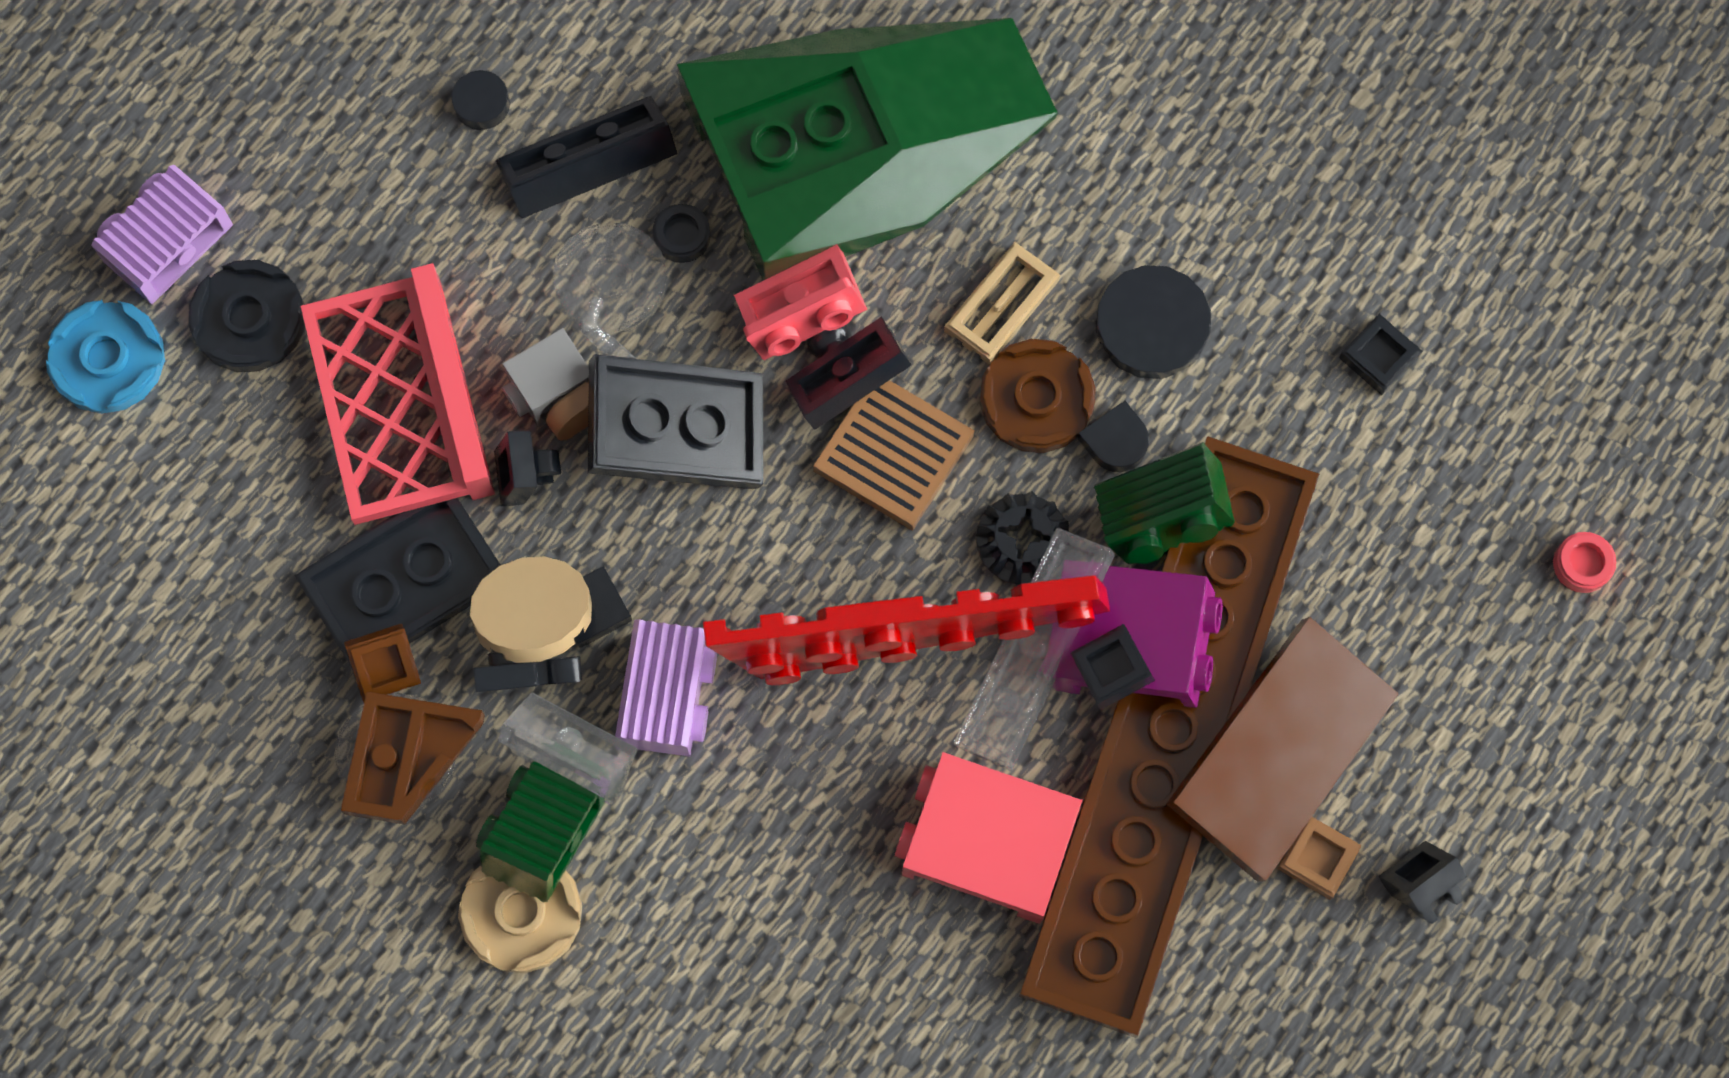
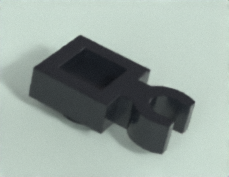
[473,652,583,692]

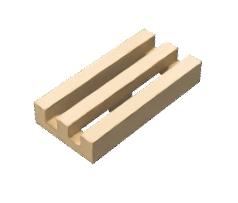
[944,242,1060,365]

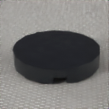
[188,260,305,372]
[1096,265,1211,379]

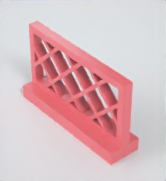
[301,263,495,525]

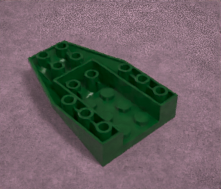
[677,18,1058,281]

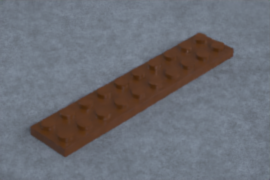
[1019,436,1319,1038]

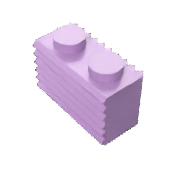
[91,165,233,305]
[615,619,717,757]

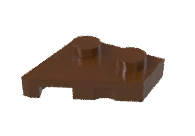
[341,692,485,825]

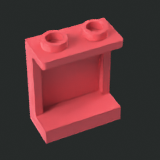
[895,752,1082,924]

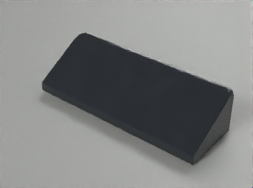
[495,96,678,219]

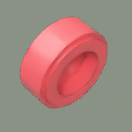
[1553,532,1616,593]

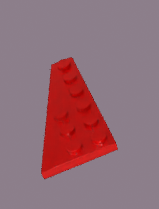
[703,575,1110,685]

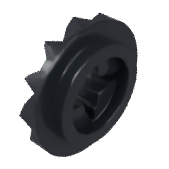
[976,491,1070,585]

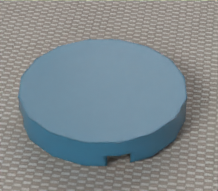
[46,300,165,414]

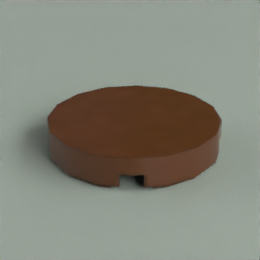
[980,339,1096,453]

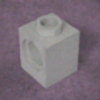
[501,328,589,428]

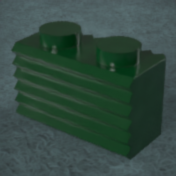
[1094,442,1235,564]
[476,751,605,902]

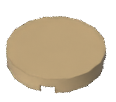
[470,556,592,663]
[458,866,582,973]

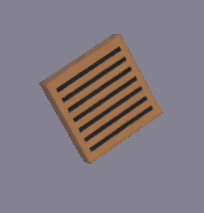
[813,380,975,531]

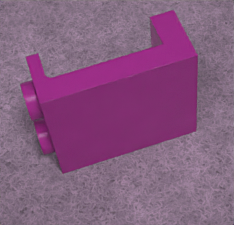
[1045,561,1223,708]

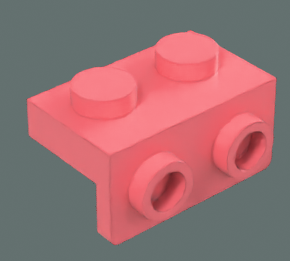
[734,245,867,360]

